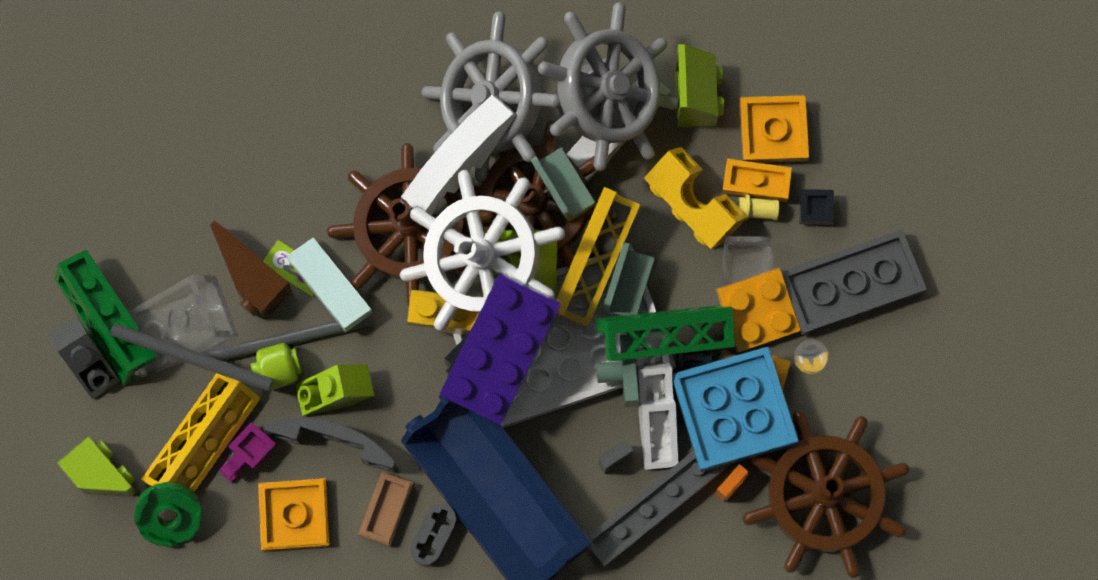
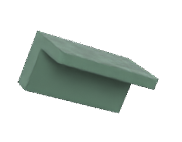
[530,148,596,222]
[603,242,655,316]

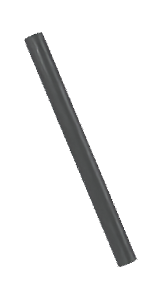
[207,315,372,361]
[110,323,273,392]

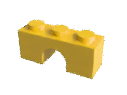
[644,147,748,249]

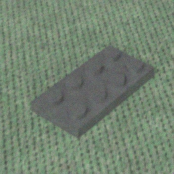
[781,229,927,336]

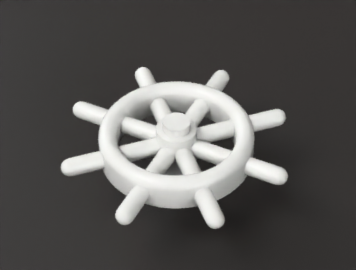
[400,170,565,331]

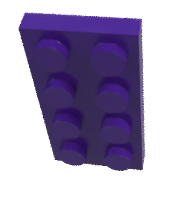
[439,272,561,425]

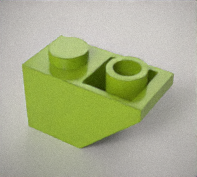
[296,364,374,416]
[57,437,137,496]

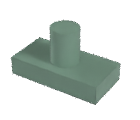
[596,334,639,407]

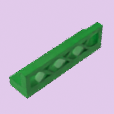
[54,249,157,386]
[595,305,735,361]

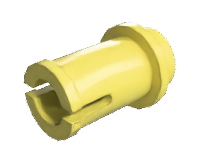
[737,194,779,221]

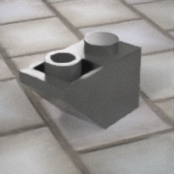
[49,317,120,399]

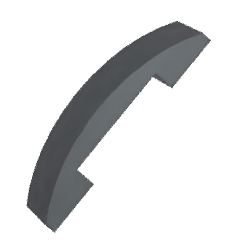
[264,418,397,473]

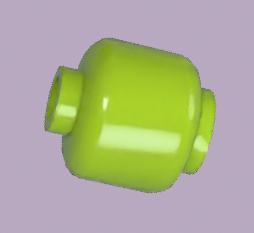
[251,343,302,390]

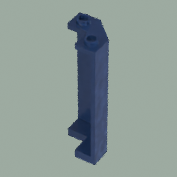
[401,396,592,580]

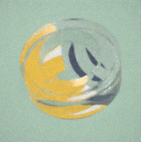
[794,339,828,374]

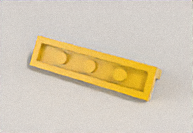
[556,187,640,327]
[141,373,261,492]

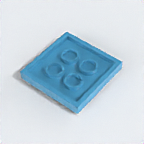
[672,347,798,472]

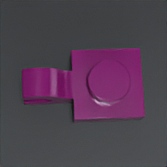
[219,422,277,483]

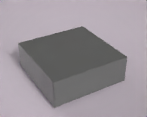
[598,440,633,474]

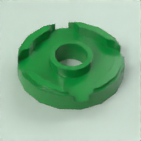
[134,482,203,547]

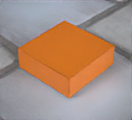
[715,464,748,502]

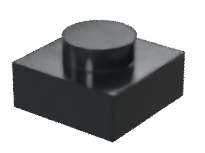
[800,189,834,225]

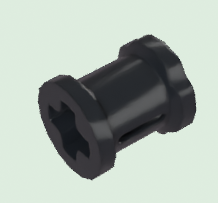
[676,341,712,370]

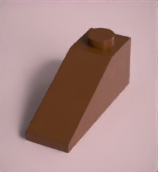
[210,220,292,319]

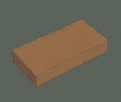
[358,472,414,547]

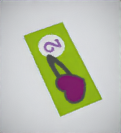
[263,240,314,297]

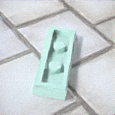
[287,238,372,332]

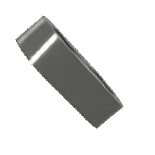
[410,504,457,567]

